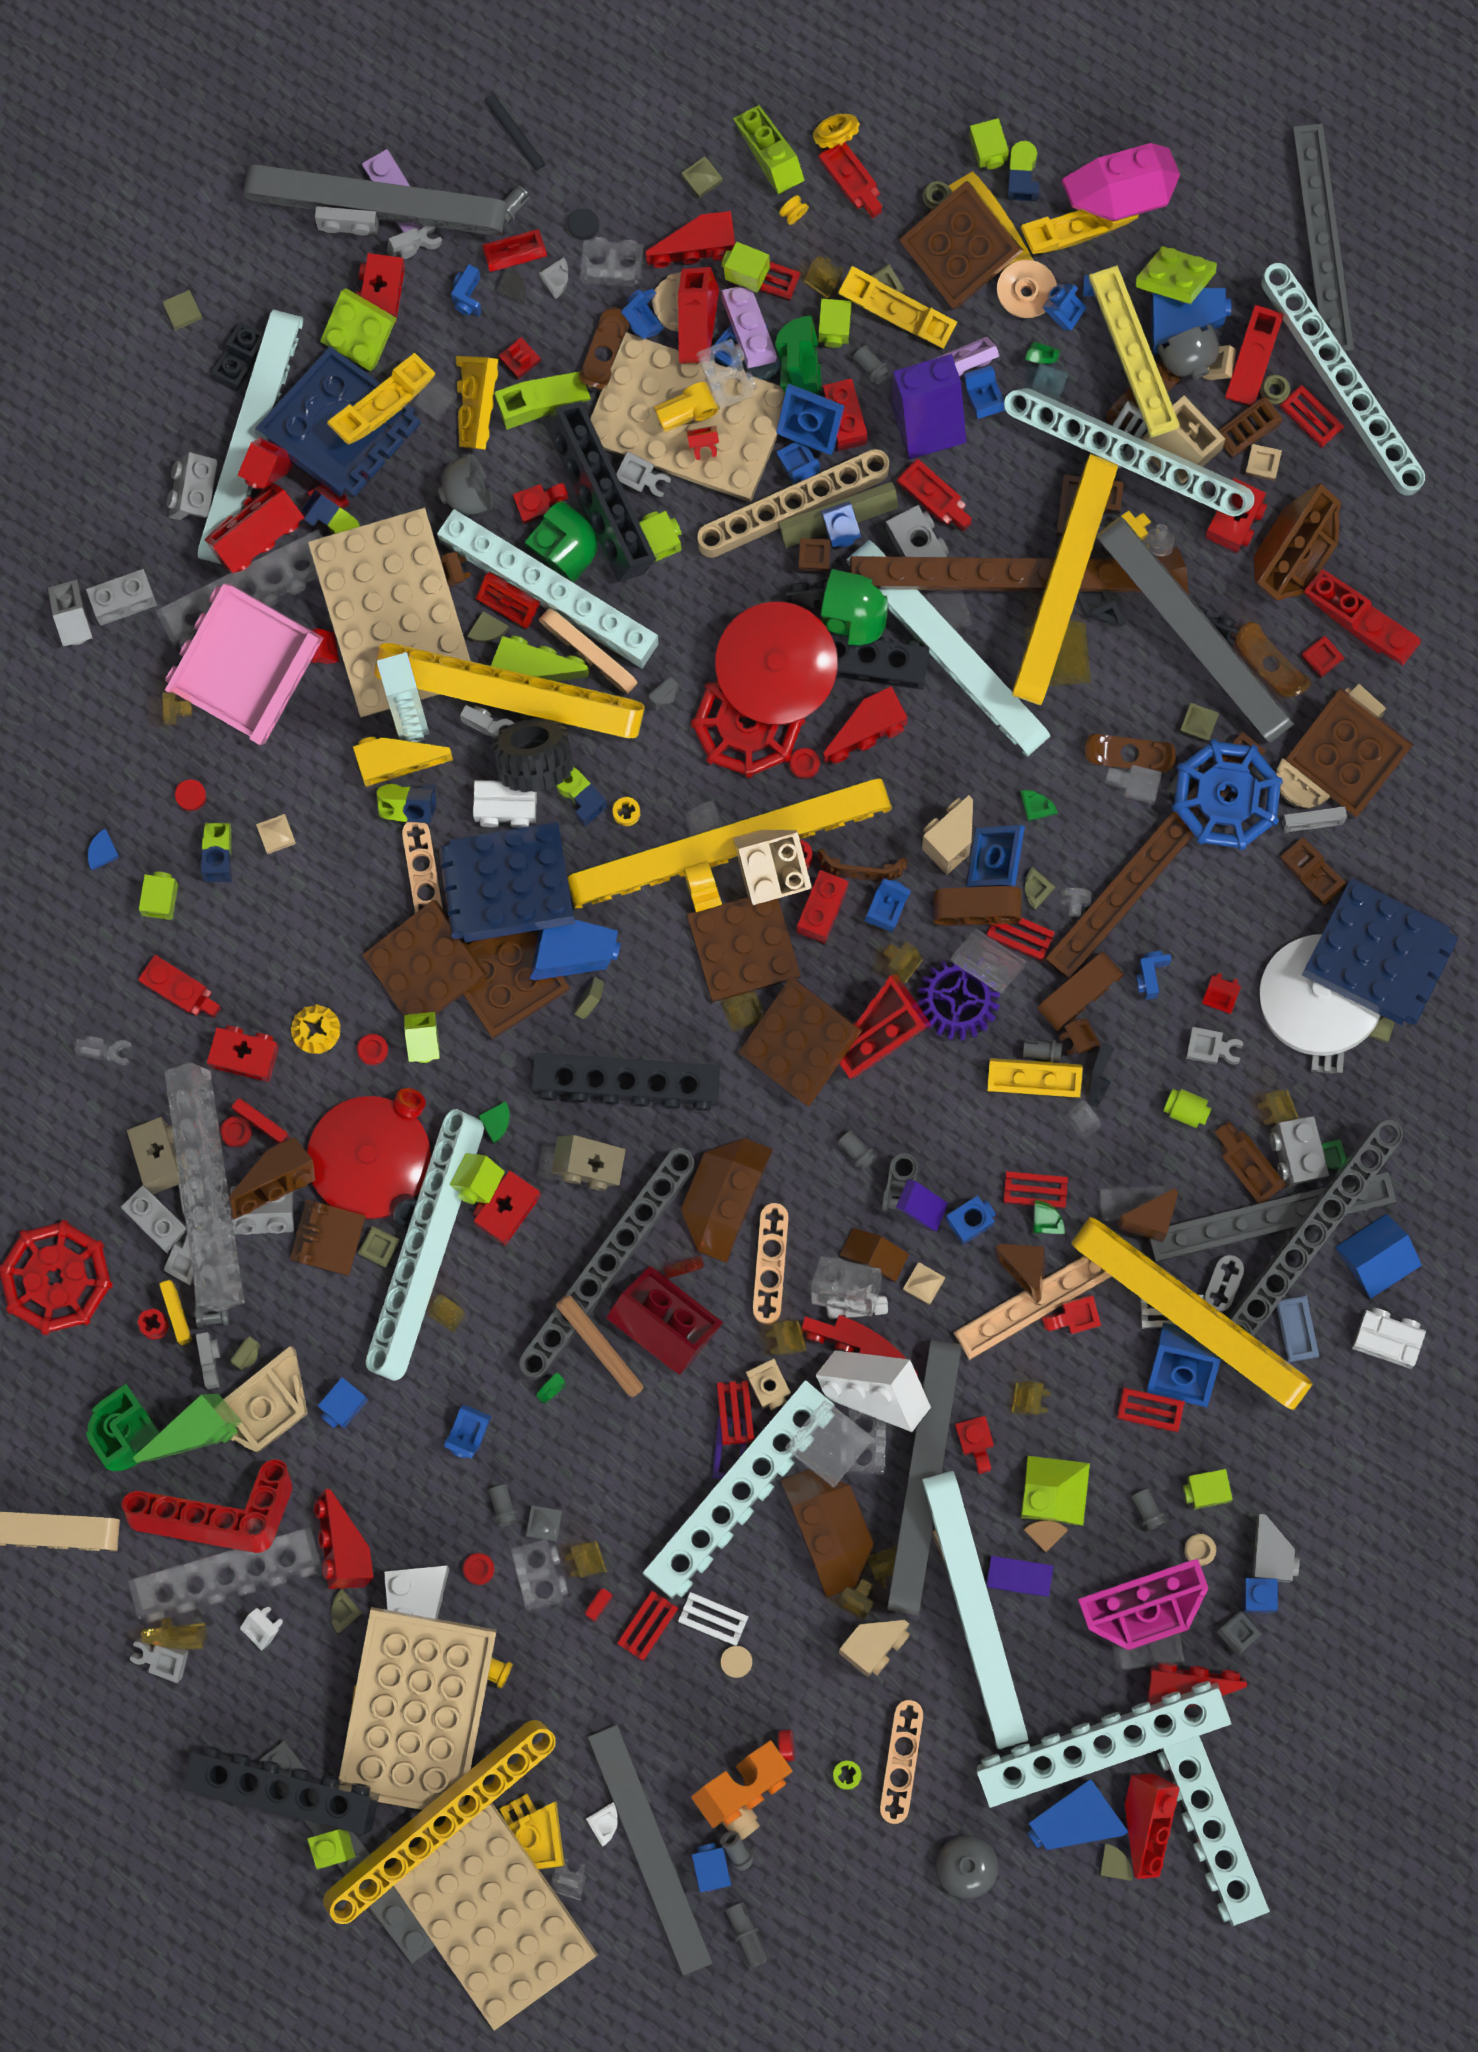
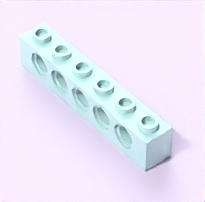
[377,652,430,743]
[1157,1736,1270,1926]

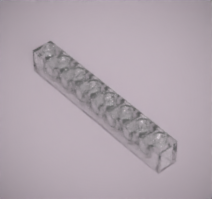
[164,1062,244,1312]

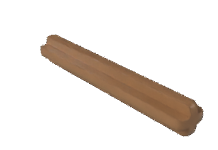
[556,1295,643,1397]

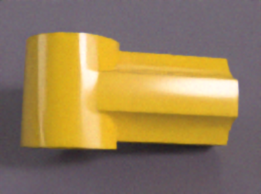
[654,382,719,432]

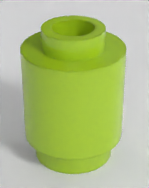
[1164,1089,1212,1128]

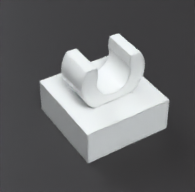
[240,1607,283,1651]

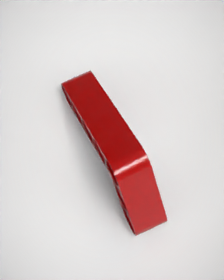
[122,1459,293,1553]

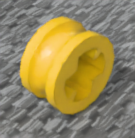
[779,195,809,225]
[613,797,640,826]

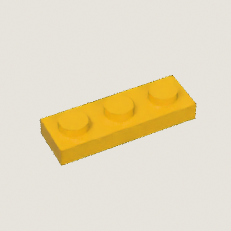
[987,1058,1083,1098]

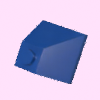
[776,384,845,455]
[1146,1322,1221,1407]

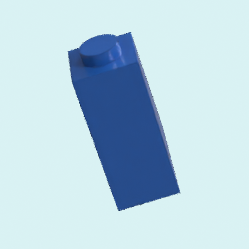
[1151,288,1231,354]
[529,919,621,980]
[1027,1779,1128,1850]

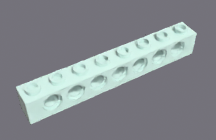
[437,509,659,669]
[643,1380,835,1599]
[977,1681,1231,1808]

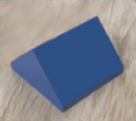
[966,825,1025,887]
[1335,1214,1422,1299]

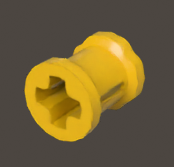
[487,1658,513,1689]

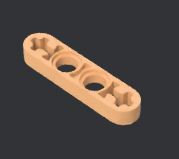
[539,608,637,695]
[402,822,443,913]
[753,1203,788,1325]
[880,1700,923,1824]

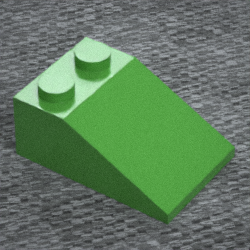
[133,1394,242,1463]

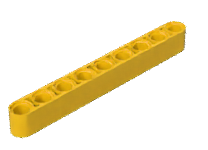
[1012,454,1118,706]
[374,643,645,738]
[1071,1217,1313,1410]
[323,1720,556,1924]

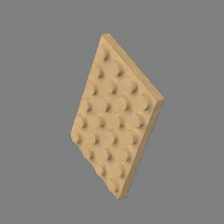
[590,332,785,503]
[308,508,471,718]
[339,1607,496,1810]
[394,1798,598,2031]

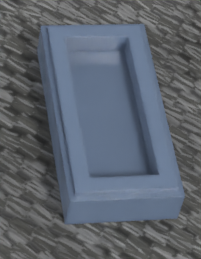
[1276,1295,1319,1363]

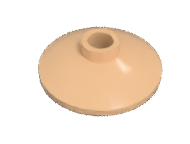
[997,260,1057,318]

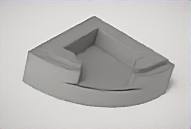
[539,257,569,299]

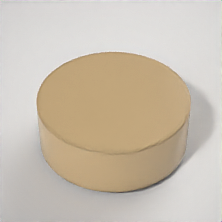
[1184,1534,1216,1566]
[721,1646,752,1678]

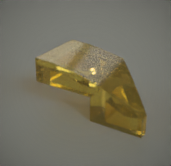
[141,1617,207,1649]

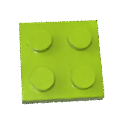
[1136,246,1217,304]
[320,288,397,371]

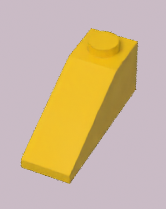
[353,737,453,787]

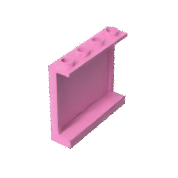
[165,583,324,745]

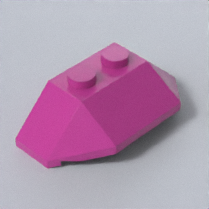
[1061,143,1180,221]
[1078,1558,1209,1651]

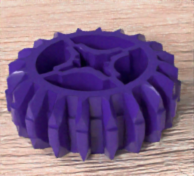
[917,958,1000,1041]

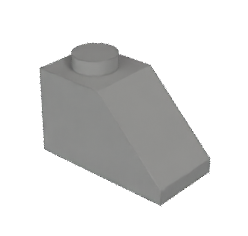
[48,580,92,646]
[1252,1514,1300,1583]

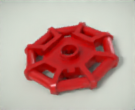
[690,680,805,778]
[0,1220,113,1335]

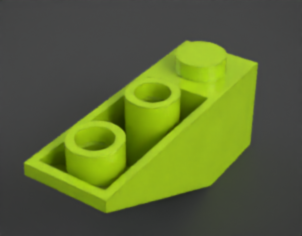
[733,105,805,194]
[494,371,591,430]
[491,636,589,681]

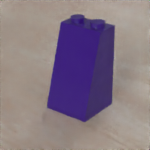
[891,354,966,460]

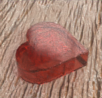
[663,1256,705,1279]

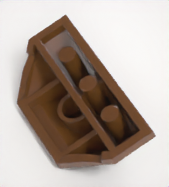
[1254,483,1341,601]
[681,1138,774,1263]
[780,1469,874,1597]

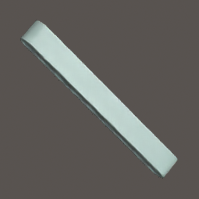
[1261,263,1425,495]
[198,309,303,564]
[1004,388,1254,516]
[846,540,1050,757]
[366,1109,484,1381]
[922,1471,1028,1749]

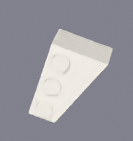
[816,1350,931,1432]
[384,1566,450,1619]

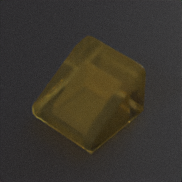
[721,991,765,1033]
[429,1294,466,1333]

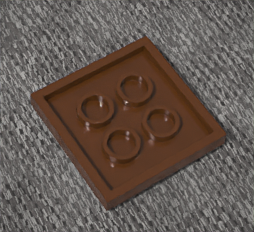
[899,181,1024,309]
[1286,688,1414,818]
[687,897,801,1003]
[362,900,488,1015]
[463,931,570,1039]
[739,977,862,1106]

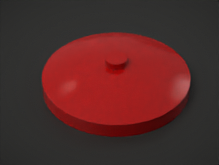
[715,602,838,725]
[307,1096,431,1220]

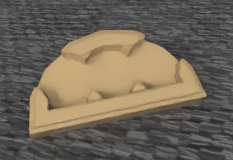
[652,272,681,332]
[1276,758,1330,809]

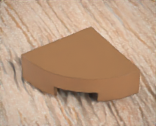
[1024,1521,1068,1553]

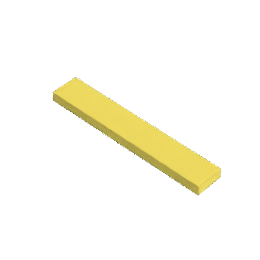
[1089,265,1180,438]

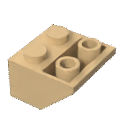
[1141,396,1225,483]
[922,795,973,875]
[733,829,812,905]
[839,1620,910,1677]

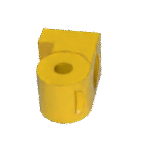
[684,861,722,912]

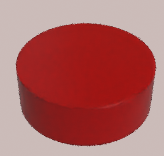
[789,748,820,779]
[175,779,206,811]
[357,1034,388,1066]
[393,1088,426,1118]
[220,1116,252,1148]
[463,1553,495,1585]
[778,1729,795,1762]

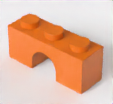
[691,1740,793,1828]

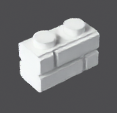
[473,780,537,828]
[1352,1308,1426,1369]

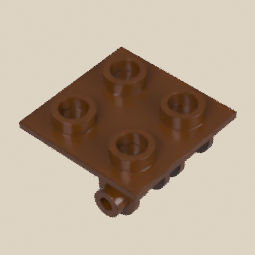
[290,1200,366,1276]

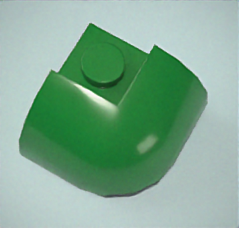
[775,316,822,396]
[525,500,598,583]
[821,569,888,645]
[86,1384,160,1471]

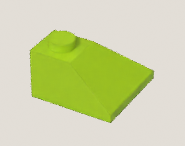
[1021,1456,1090,1526]

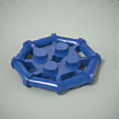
[1172,739,1283,851]

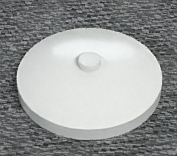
[1260,934,1381,1056]

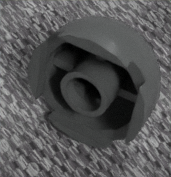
[1157,324,1220,380]
[438,454,493,516]
[936,1835,999,1899]

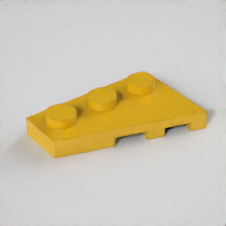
[456,356,498,450]
[508,1801,565,1869]

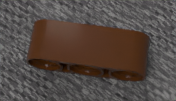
[933,886,1022,926]
[1037,951,1124,1032]

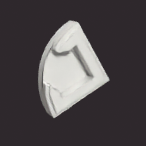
[586,1802,618,1847]

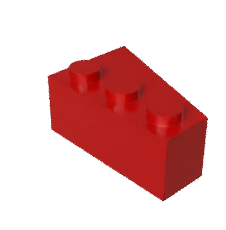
[204,483,304,574]
[839,974,931,1079]

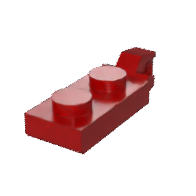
[818,142,883,219]
[897,459,972,532]
[138,955,221,1018]

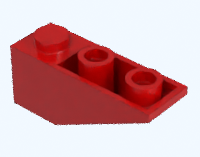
[646,211,735,268]
[678,267,719,364]
[1225,305,1284,406]
[237,437,293,489]
[823,686,908,764]
[314,1489,374,1589]
[1146,1662,1247,1710]
[1125,1773,1180,1879]

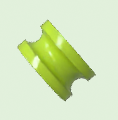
[833,1760,861,1790]

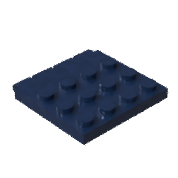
[255,346,421,499]
[439,822,575,942]
[1302,878,1458,1026]

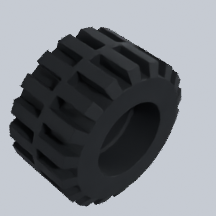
[492,718,574,792]

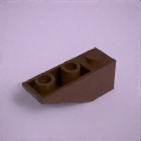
[229,1137,315,1220]

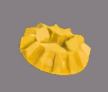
[813,114,860,148]
[291,1004,341,1054]

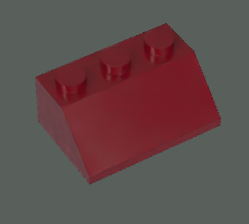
[606,1266,724,1375]

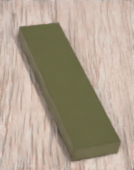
[778,482,899,548]

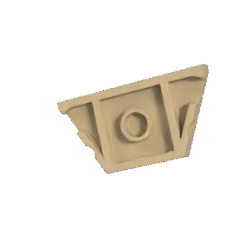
[224,1346,308,1452]

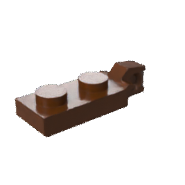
[1214,1122,1286,1204]

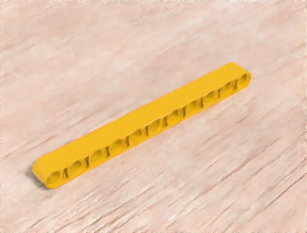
[567,779,892,909]

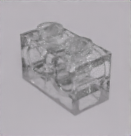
[580,237,644,288]
[696,339,757,411]
[811,1256,882,1317]
[840,1408,886,1475]
[511,1539,568,1612]

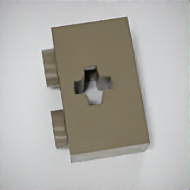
[127,1117,188,1194]
[551,1135,626,1191]

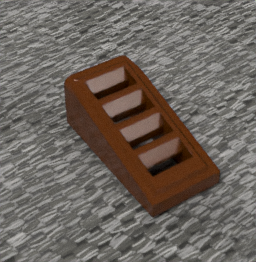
[1218,396,1283,458]

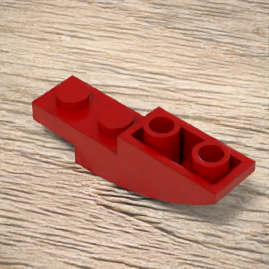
[1304,569,1421,666]
[801,1315,918,1377]

